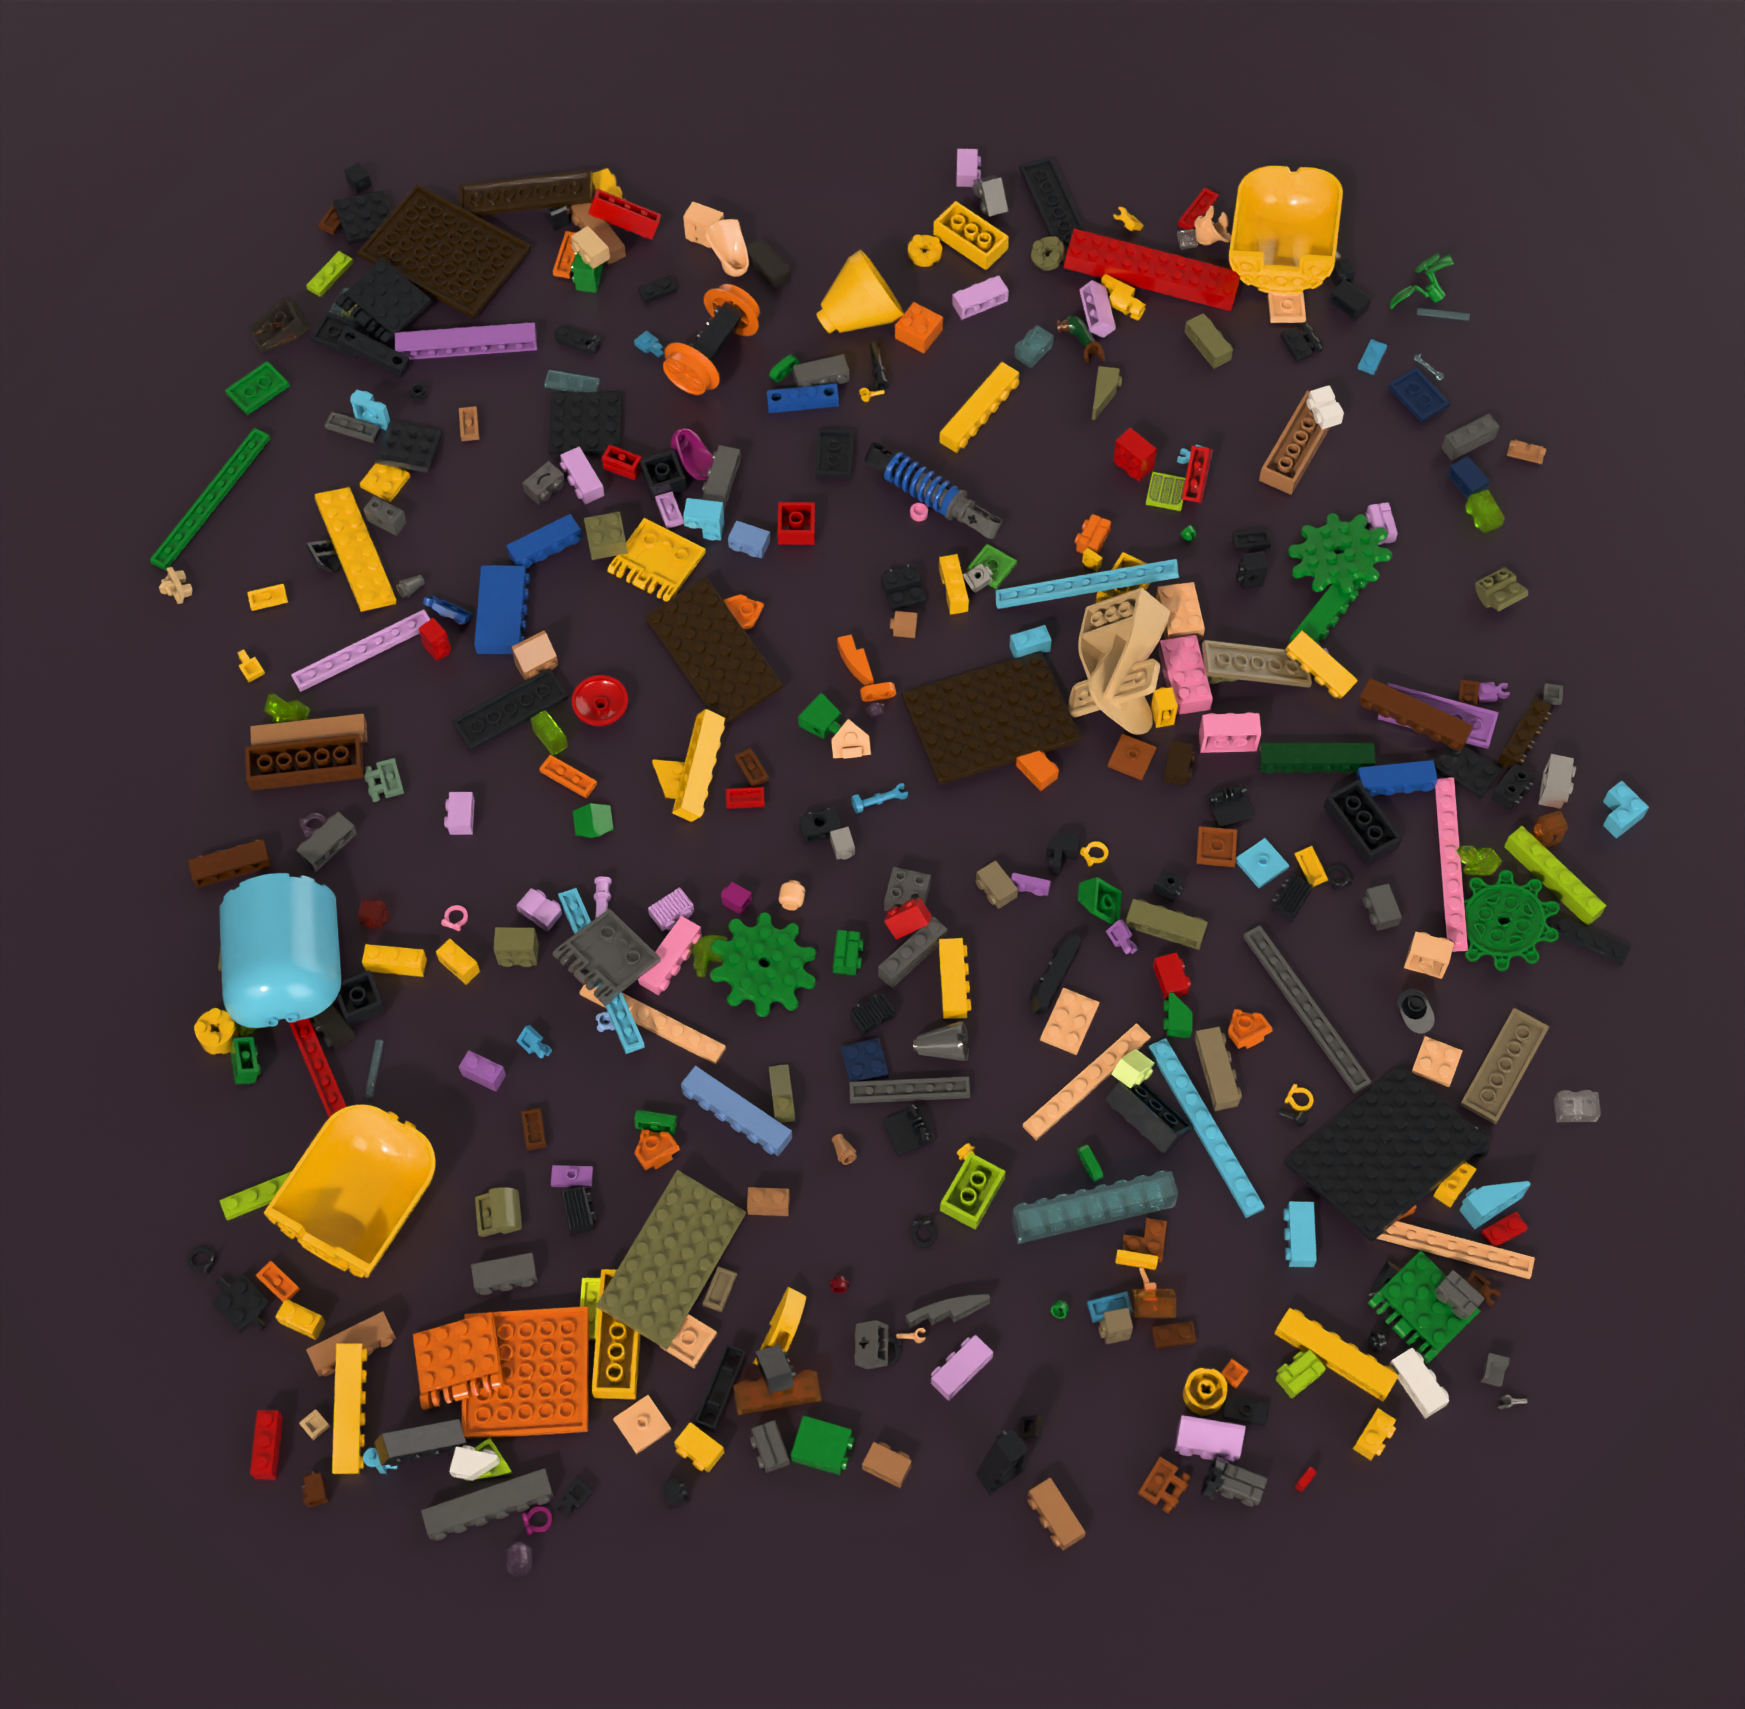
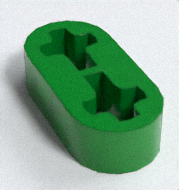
[769,354,799,382]
[1077,1144,1103,1182]

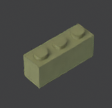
[1185,313,1233,369]

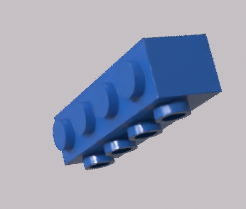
[506,514,582,568]
[1356,760,1438,797]

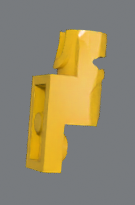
[1101,274,1146,321]

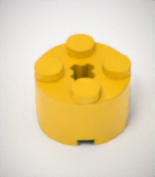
[194,1008,239,1055]
[1183,1368,1227,1416]

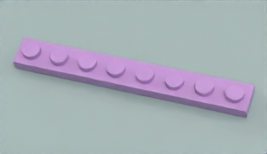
[291,609,430,692]

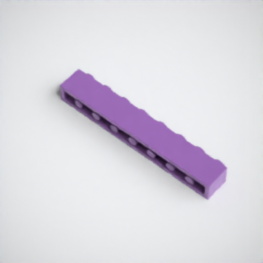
[395,322,537,360]

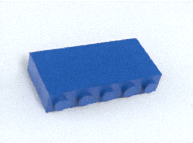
[474,565,530,654]

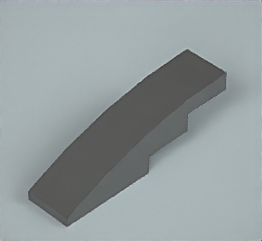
[906,1294,990,1328]

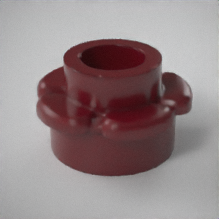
[829,1276,850,1293]

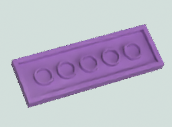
[1378,683,1498,749]

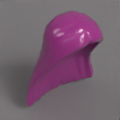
[671,428,714,480]

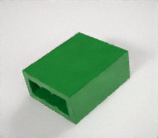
[791,1416,855,1475]

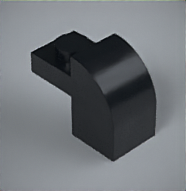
[1046,833,1079,875]

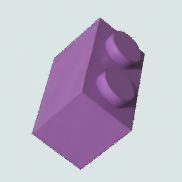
[459,1050,506,1092]

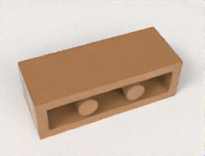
[1027,1478,1086,1550]

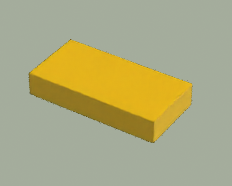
[1294,846,1328,887]
[1115,1250,1158,1270]

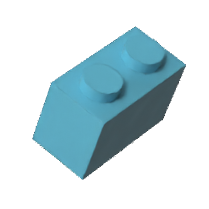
[1009,625,1052,658]

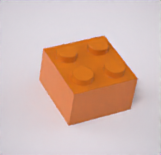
[895,302,943,353]

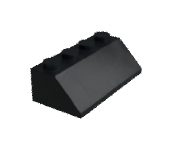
[1105,1081,1194,1153]

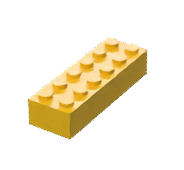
[592,1269,641,1399]

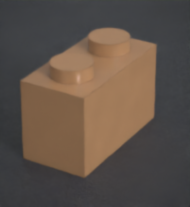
[747,1187,790,1216]
[862,1442,912,1488]

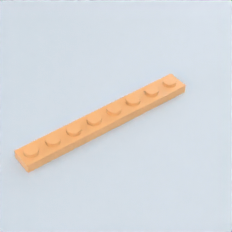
[580,985,726,1065]
[1023,1023,1150,1141]
[1376,1221,1535,1279]

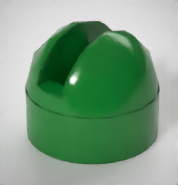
[1180,525,1196,541]
[1051,1300,1069,1319]

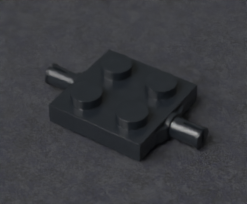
[212,1274,271,1333]

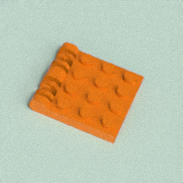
[413,1312,504,1410]

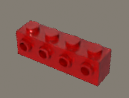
[588,189,661,240]

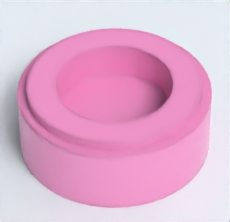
[910,503,928,521]

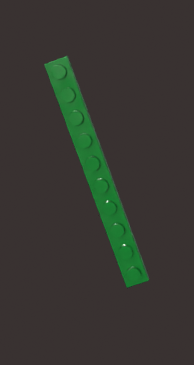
[150,428,270,571]

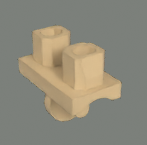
[159,567,193,604]

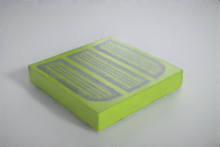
[1146,472,1186,511]

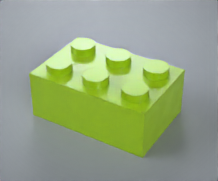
[940,1153,1006,1230]

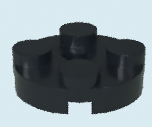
[1201,1456,1229,1500]

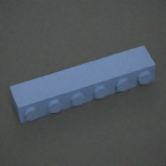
[681,1066,793,1156]

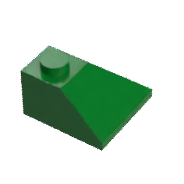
[1078,877,1122,925]

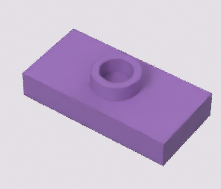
[551,1165,593,1188]

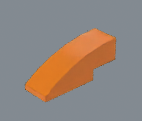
[837,634,873,686]

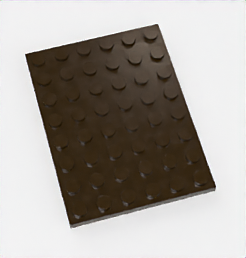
[358,184,531,319]
[901,651,1081,785]

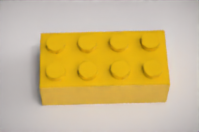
[933,201,1009,270]

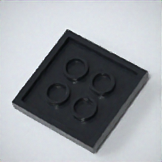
[333,190,391,245]
[375,421,442,473]

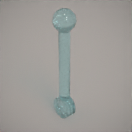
[1414,355,1444,380]

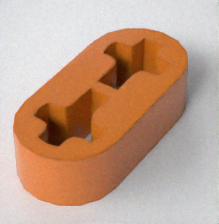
[860,682,896,702]

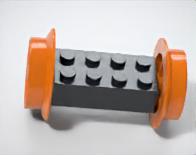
[663,284,760,395]

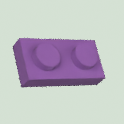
[1011,873,1050,896]

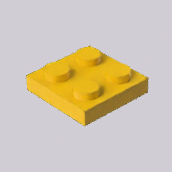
[360,463,410,502]

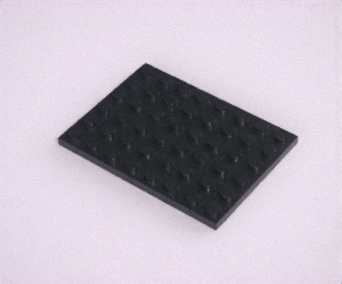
[1285,1064,1489,1242]

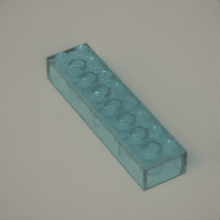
[1011,1170,1179,1244]

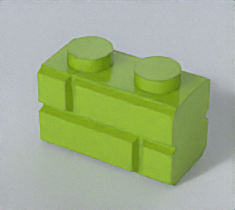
[1276,1350,1326,1398]

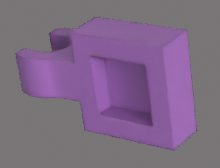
[1106,920,1138,954]

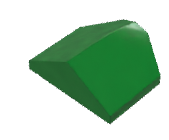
[573,803,614,838]

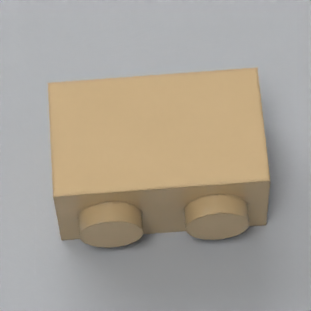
[571,226,610,269]

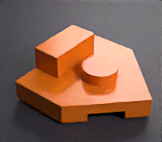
[723,594,764,630]
[1228,1009,1272,1049]
[635,1129,680,1171]

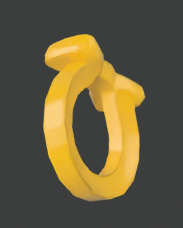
[1080,841,1108,867]
[1284,1084,1314,1112]

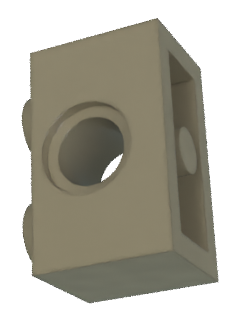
[1098,1308,1133,1344]

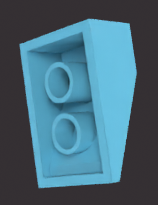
[1460,1181,1531,1230]

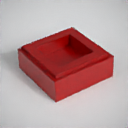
[1295,1466,1316,1492]

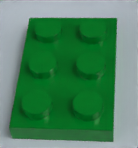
[225,361,290,416]

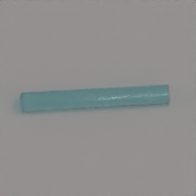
[1417,308,1470,321]
[365,1040,383,1098]

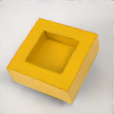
[1082,548,1102,572]

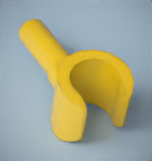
[859,388,885,402]

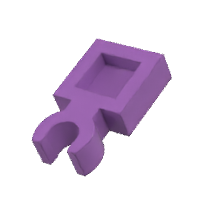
[1478,682,1510,703]

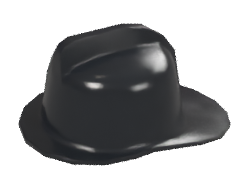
[1397,989,1435,1034]

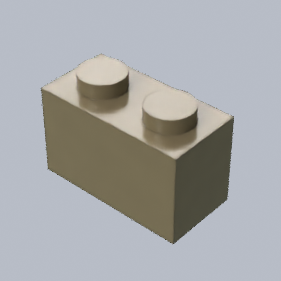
[975,860,1018,909]

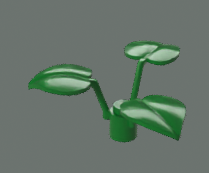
[1390,253,1454,310]

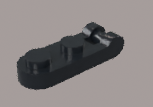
[554,326,602,356]

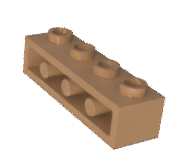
[306,1311,396,1376]

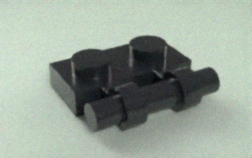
[1280,322,1323,362]

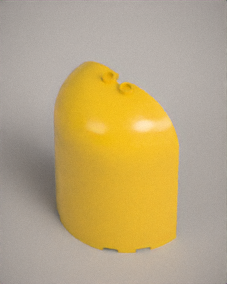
[1229,166,1343,295]
[264,1105,435,1278]

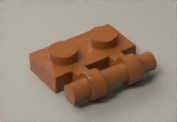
[1138,1457,1191,1513]

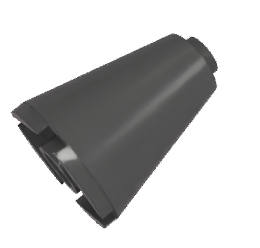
[913,1022,969,1061]

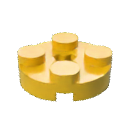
[908,235,942,267]

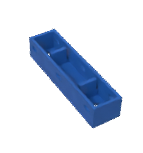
[767,384,839,413]

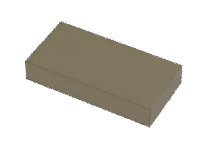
[703,1266,737,1313]

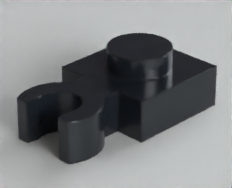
[555,1478,593,1518]

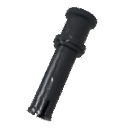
[869,341,890,390]

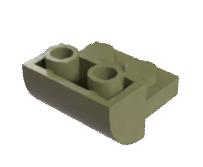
[1475,567,1528,612]
[475,1187,522,1237]

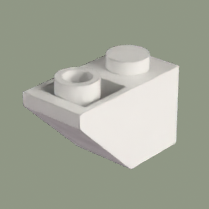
[449,1445,500,1481]

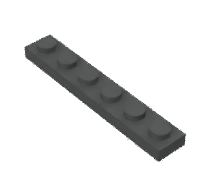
[849,1077,970,1104]

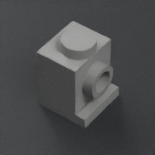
[963,563,994,593]

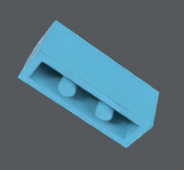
[1283,1202,1317,1267]

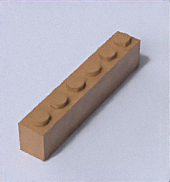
[566,203,626,265]
[250,714,368,746]

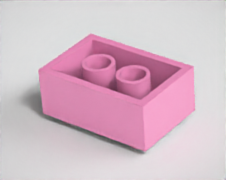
[1199,712,1261,753]

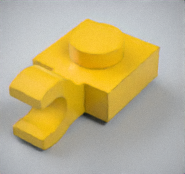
[1113,207,1144,231]
[237,650,265,682]

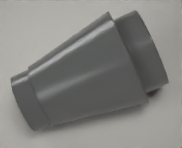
[396,575,425,598]

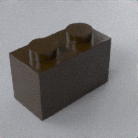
[1163,740,1195,786]

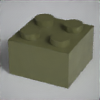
[584,512,628,560]
[494,927,539,967]

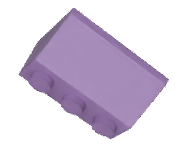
[1175,1415,1246,1463]

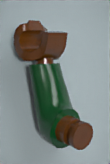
[1057,315,1105,364]

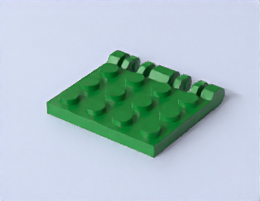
[1367,1251,1480,1364]

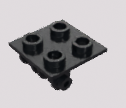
[1205,784,1255,828]
[883,1104,935,1156]

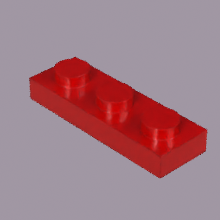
[1178,188,1219,233]

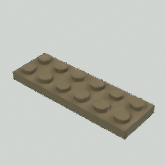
[1202,640,1312,688]
[1460,1008,1550,1124]

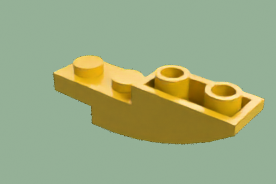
[753,1287,806,1365]

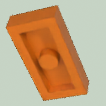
[256,1261,300,1302]

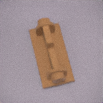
[1507,439,1546,464]

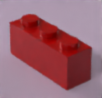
[1182,446,1213,503]
[250,1410,283,1480]

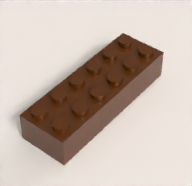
[245,734,364,791]

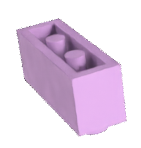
[952,276,1009,320]
[1079,280,1116,338]
[559,447,605,504]
[931,1335,993,1401]

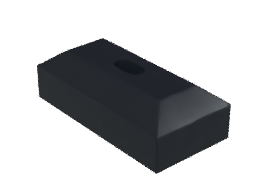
[1367,1261,1401,1305]

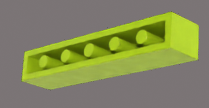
[1504,826,1606,927]

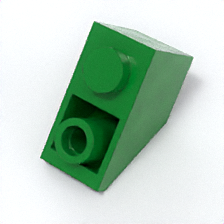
[1163,993,1193,1038]

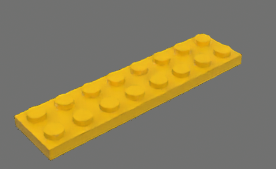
[315,487,396,612]

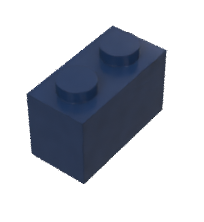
[1447,456,1490,501]

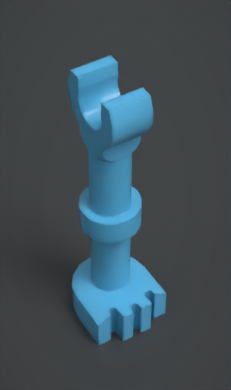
[851,783,908,813]

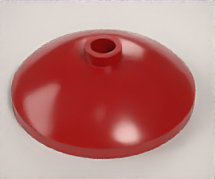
[572,675,628,726]

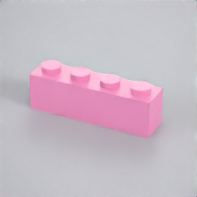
[638,916,702,996]

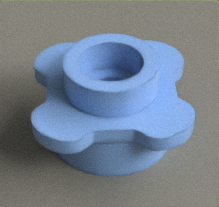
[596,1012,615,1032]

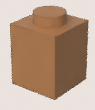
[890,611,917,638]

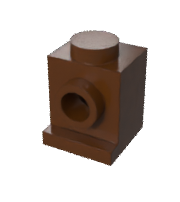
[302,1472,329,1508]

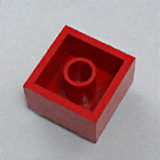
[1113,428,1157,482]
[778,502,815,545]

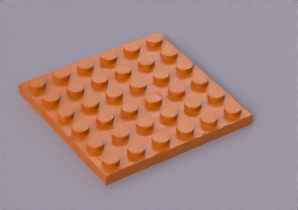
[461,1306,589,1439]

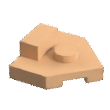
[831,719,871,759]

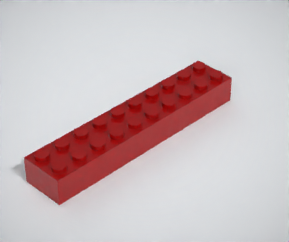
[1064,229,1240,312]

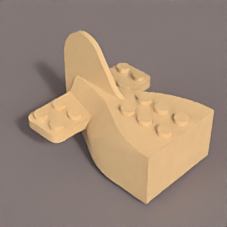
[1067,588,1170,735]

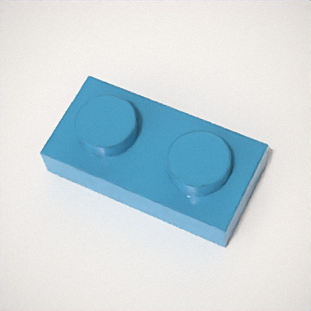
[1358,339,1387,375]

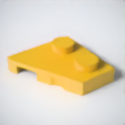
[652,760,685,799]

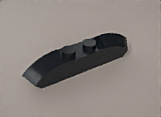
[1030,932,1081,1015]

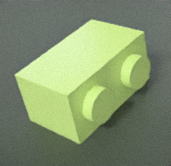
[1112,1049,1155,1088]

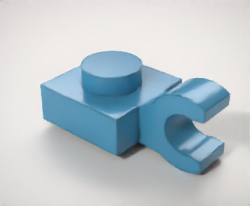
[634,330,664,358]
[517,1025,553,1059]

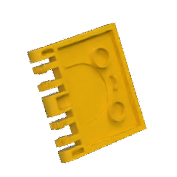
[607,518,706,602]

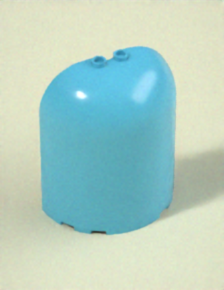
[219,873,341,1028]

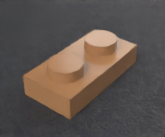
[459,406,480,441]

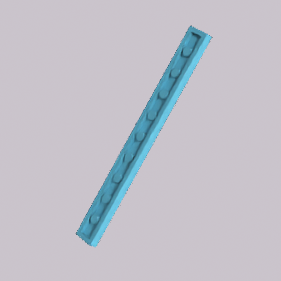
[996,559,1179,609]
[558,888,645,1054]
[1148,1038,1265,1218]

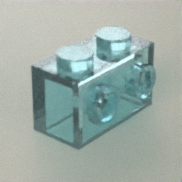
[1015,325,1054,368]

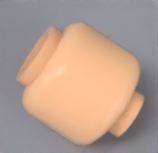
[779,880,805,910]

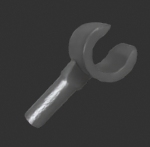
[1497,1395,1528,1409]

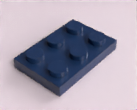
[1388,367,1450,424]

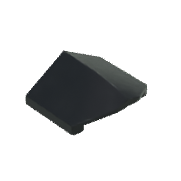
[306,539,342,573]

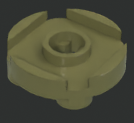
[1031,236,1066,271]

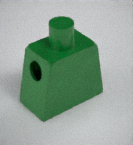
[798,693,842,739]

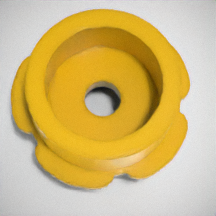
[957,1143,975,1160]

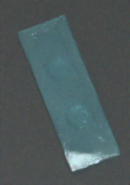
[544,370,600,392]

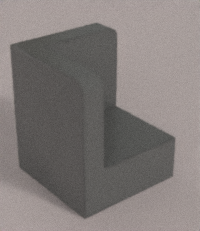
[1481,1353,1510,1387]

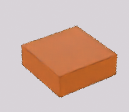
[1221,1358,1249,1388]

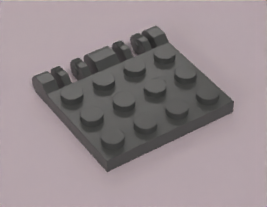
[553,909,661,1006]

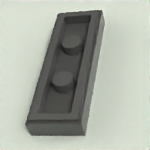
[325,411,381,443]

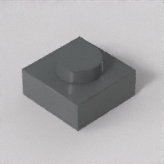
[1542,683,1563,706]

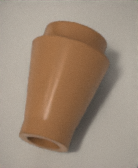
[832,1134,857,1165]

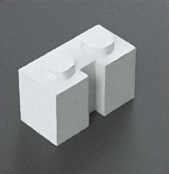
[1307,385,1344,429]

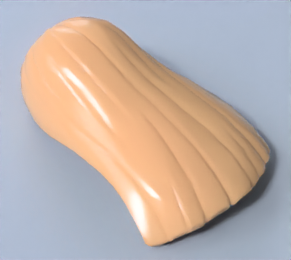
[705,219,749,277]

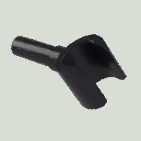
[1278,1110,1308,1127]

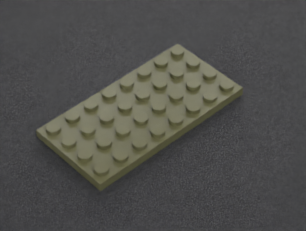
[595,1170,747,1350]

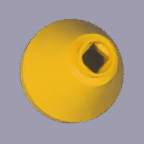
[816,249,904,334]

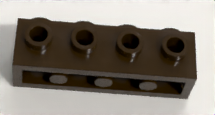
[1497,697,1552,770]

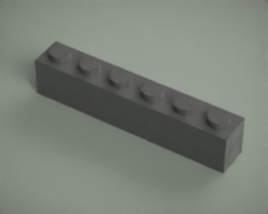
[421,1468,554,1540]

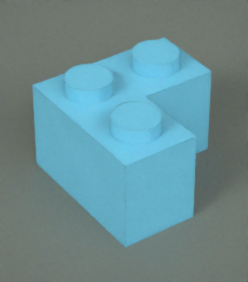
[683,498,725,540]
[1603,781,1649,839]

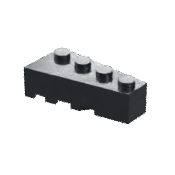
[975,1429,1028,1495]

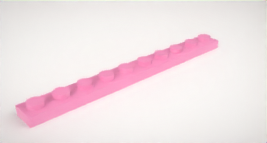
[1435,777,1468,952]

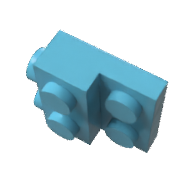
[350,390,390,430]

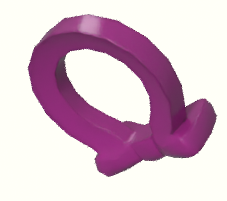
[522,1506,552,1535]

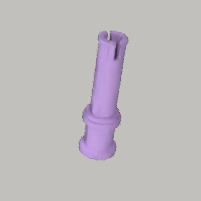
[594,877,612,919]

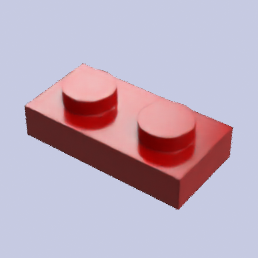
[1481,1211,1528,1248]

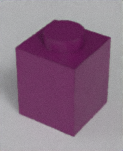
[721,882,752,916]

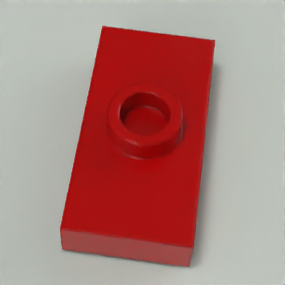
[726,787,765,809]

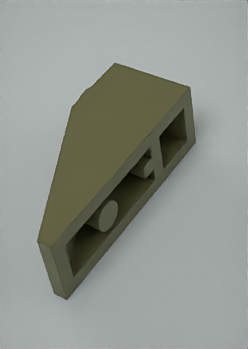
[1092,366,1122,420]
[769,1064,795,1123]

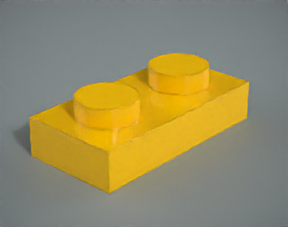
[247,584,288,611]

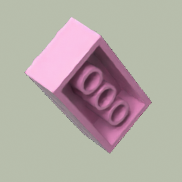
[1158,635,1213,715]

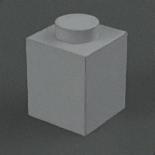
[830,827,855,859]

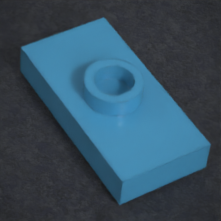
[1087,1292,1133,1323]

